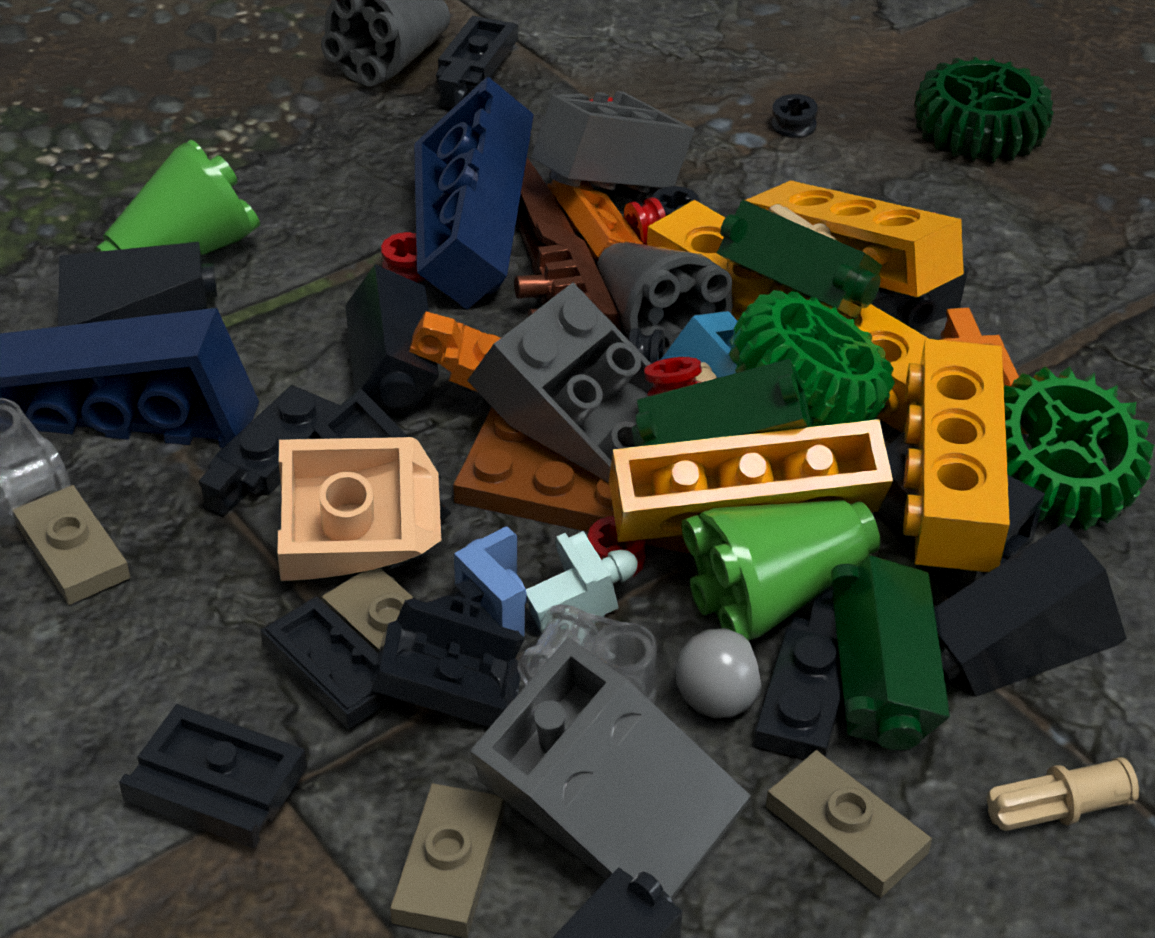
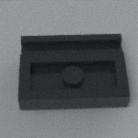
[119,704,307,849]

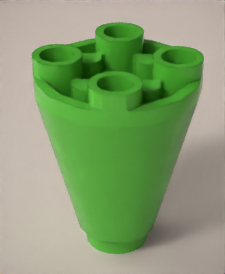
[95,140,260,256]
[681,500,880,641]

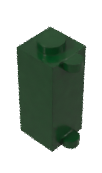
[716,199,883,319]
[632,359,812,447]
[831,555,950,751]

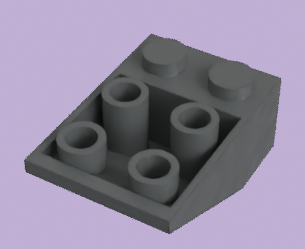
[467,282,653,483]
[470,637,751,900]

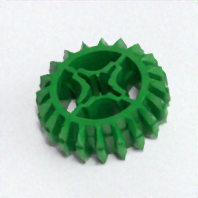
[728,290,895,427]
[1004,366,1155,531]

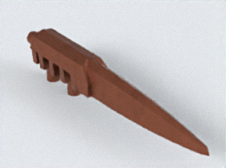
[514,158,622,332]

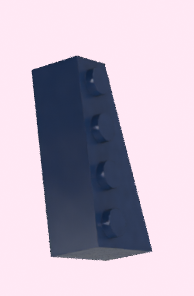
[414,76,534,310]
[0,308,259,448]

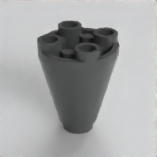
[321,0,450,87]
[597,242,733,353]

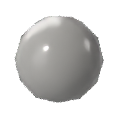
[675,628,761,719]

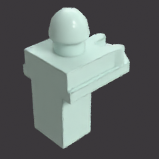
[526,531,638,638]

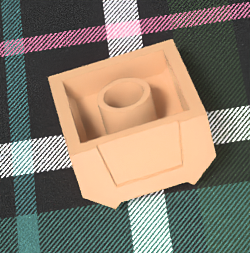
[278,437,441,581]

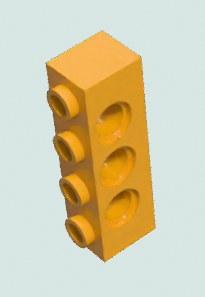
[745,180,964,297]
[903,339,1010,572]
[609,419,893,542]

